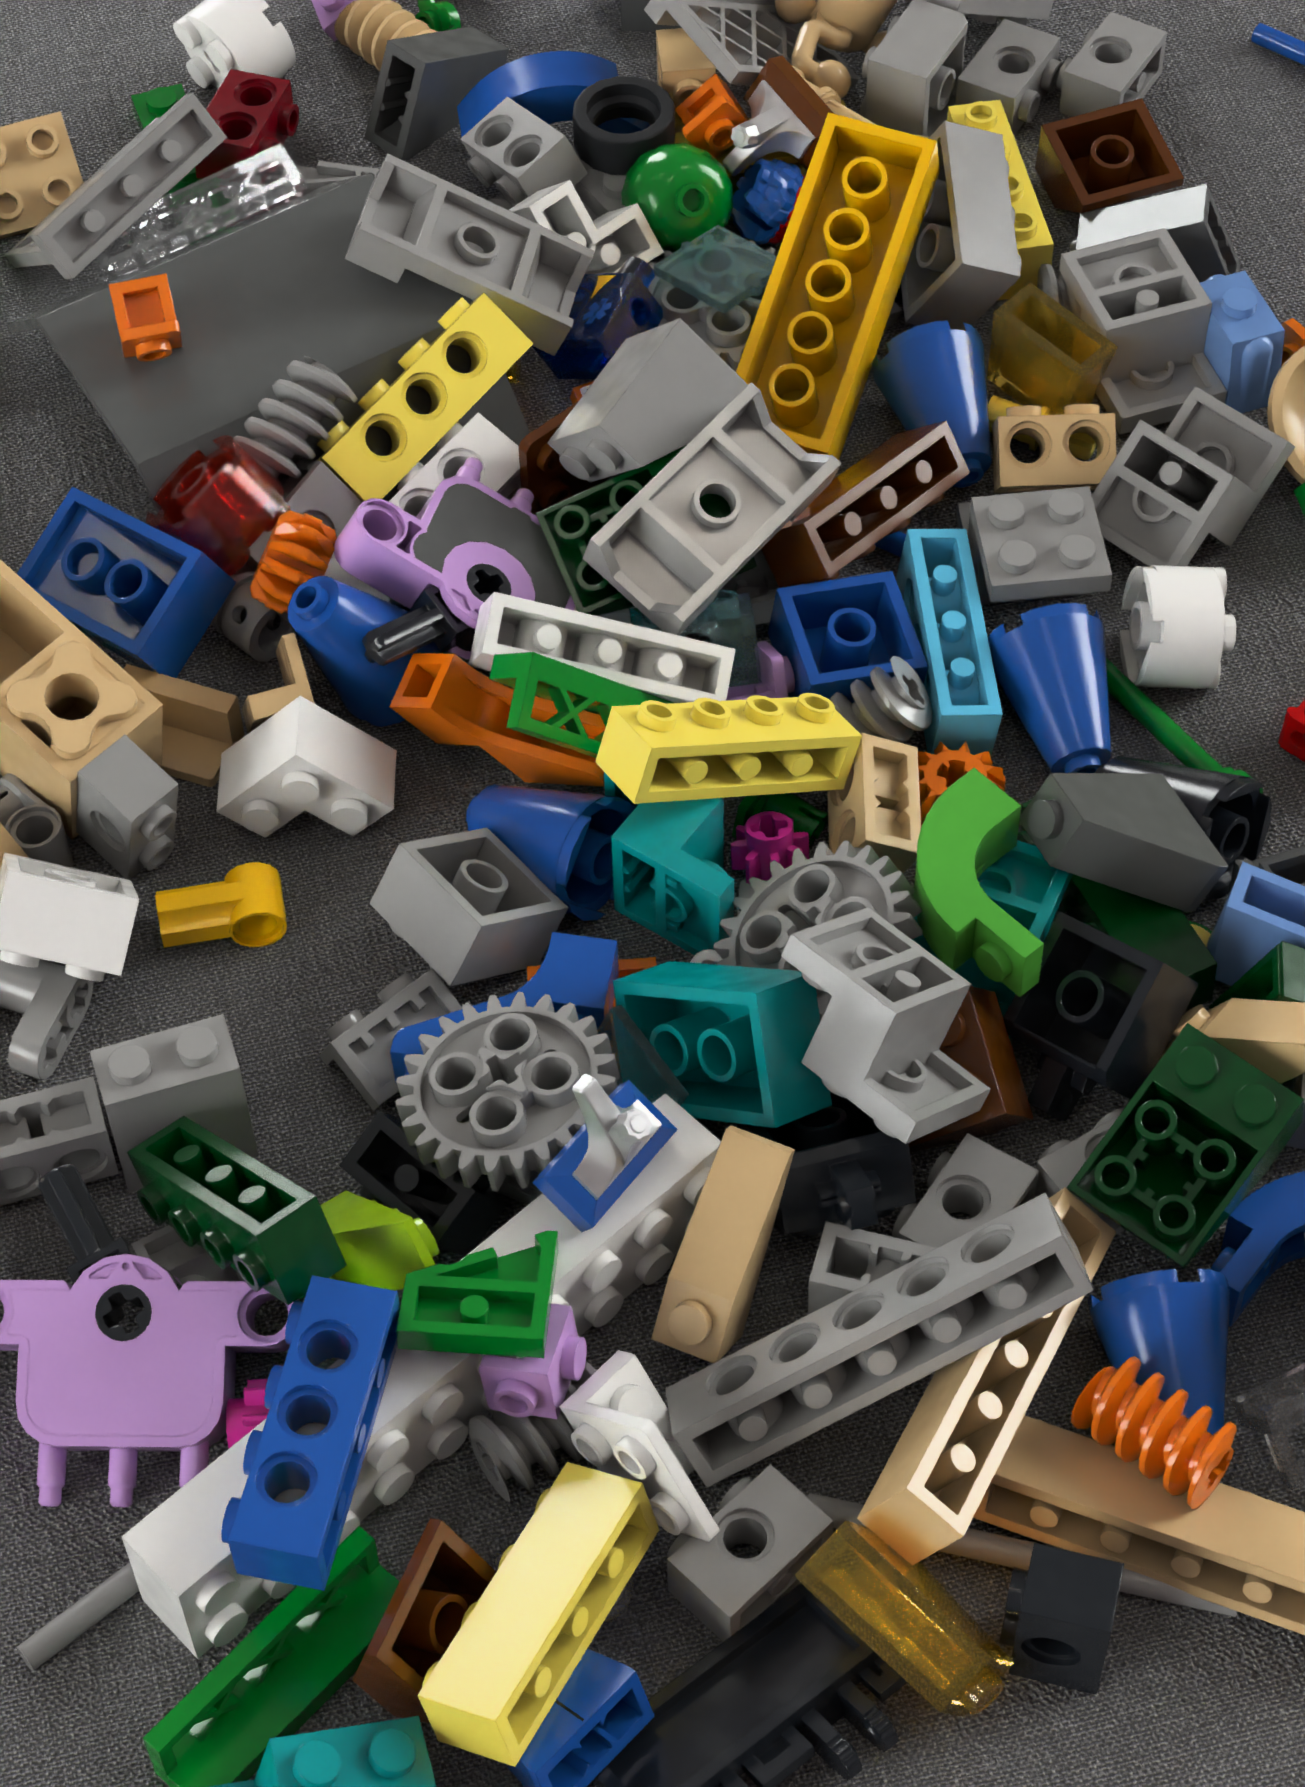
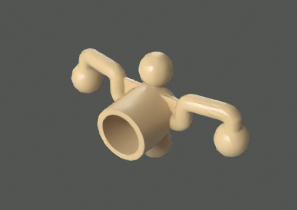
[774,0,897,99]

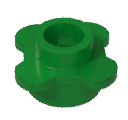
[415,0,461,32]

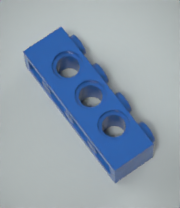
[221,1275,400,1591]

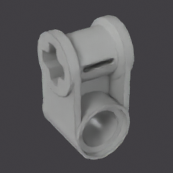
[0,773,74,868]

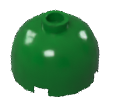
[621,143,734,254]

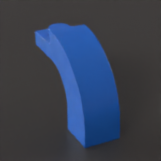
[457,51,650,137]
[1211,1171,1305,1327]

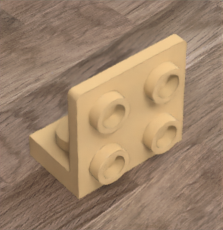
[0,111,84,239]

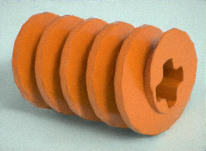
[1071,1356,1237,1510]

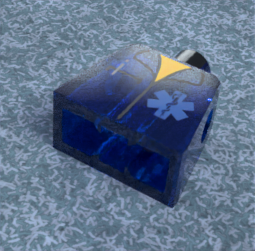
[532,256,663,379]

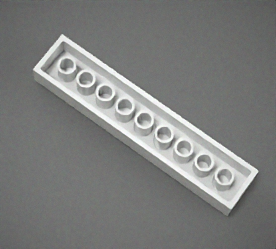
[121,1093,721,1659]

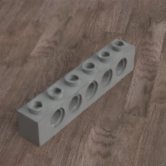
[665,1192,1094,1488]

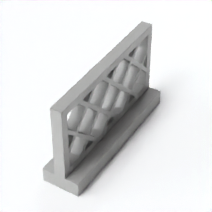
[644,0,860,91]
[4,93,227,279]

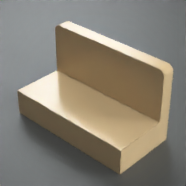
[242,633,315,733]
[124,664,245,787]

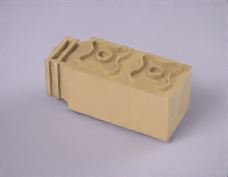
[0,559,163,840]

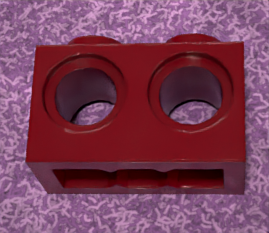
[195,69,299,190]

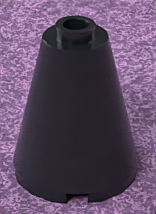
[1095,756,1272,900]

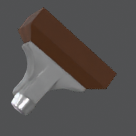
[722,55,834,176]

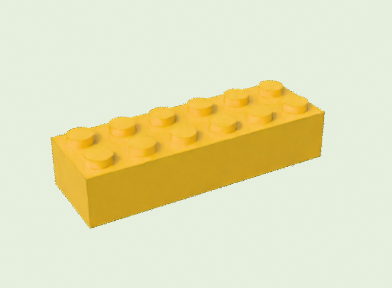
[736,112,940,460]

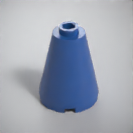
[872,321,992,488]
[288,576,448,727]
[988,603,1111,773]
[466,784,636,921]
[1087,1268,1230,1435]

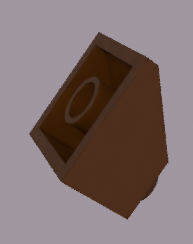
[1035,98,1184,213]
[353,1518,496,1723]

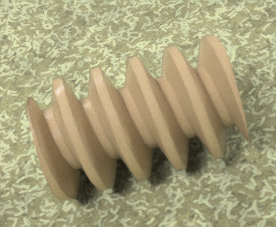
[334,0,438,72]

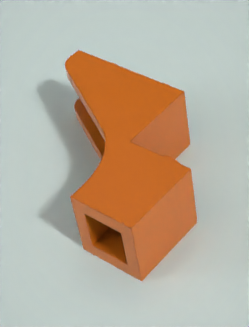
[389,653,606,787]

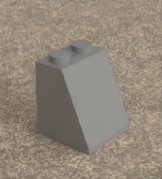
[547,318,748,483]
[90,1014,259,1193]

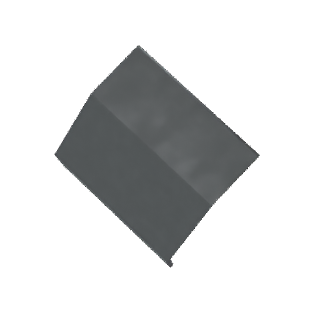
[7,173,530,571]

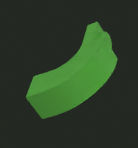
[913,768,1044,997]

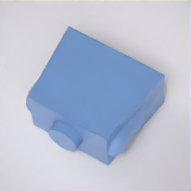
[1199,270,1285,413]
[1207,861,1305,986]

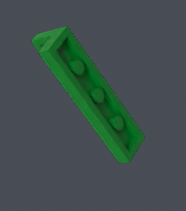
[489,652,674,758]
[143,1526,400,1787]

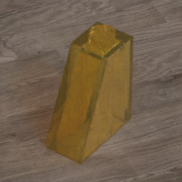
[795,1520,1014,1717]

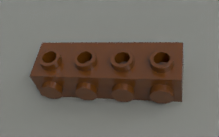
[761,420,970,588]

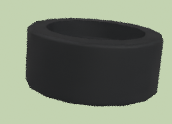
[573,76,675,175]

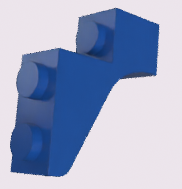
[390,932,619,1084]

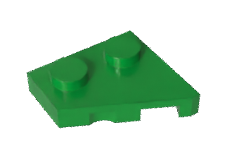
[396,1231,558,1358]

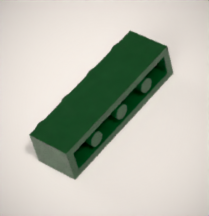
[1017,800,1217,1011]

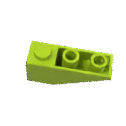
[320,1190,439,1290]

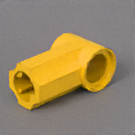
[155,862,287,948]

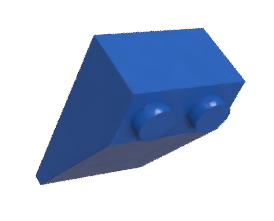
[17,486,236,678]

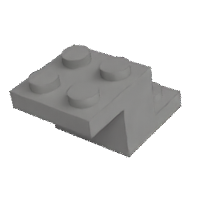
[1059,228,1227,434]
[1092,386,1295,566]
[956,486,1112,605]
[781,907,991,1144]

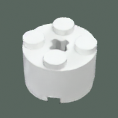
[173,0,296,89]
[1120,565,1236,689]

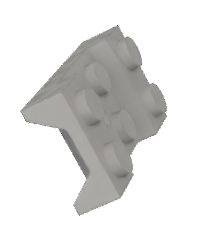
[344,153,594,356]
[582,382,842,635]

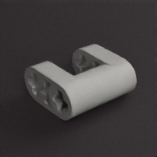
[0,950,93,1080]

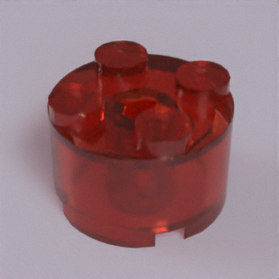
[146,435,291,576]

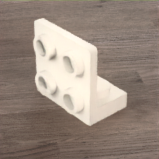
[559,1350,720,1542]

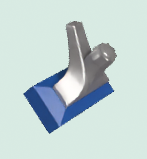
[532,1073,678,1233]

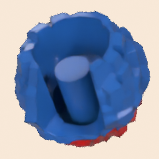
[731,158,805,245]

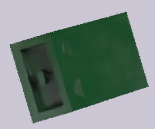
[535,445,757,616]
[1067,1023,1304,1269]

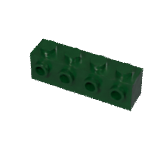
[127,1116,347,1305]

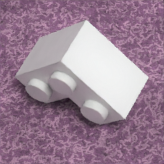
[509,180,664,309]
[216,696,397,838]

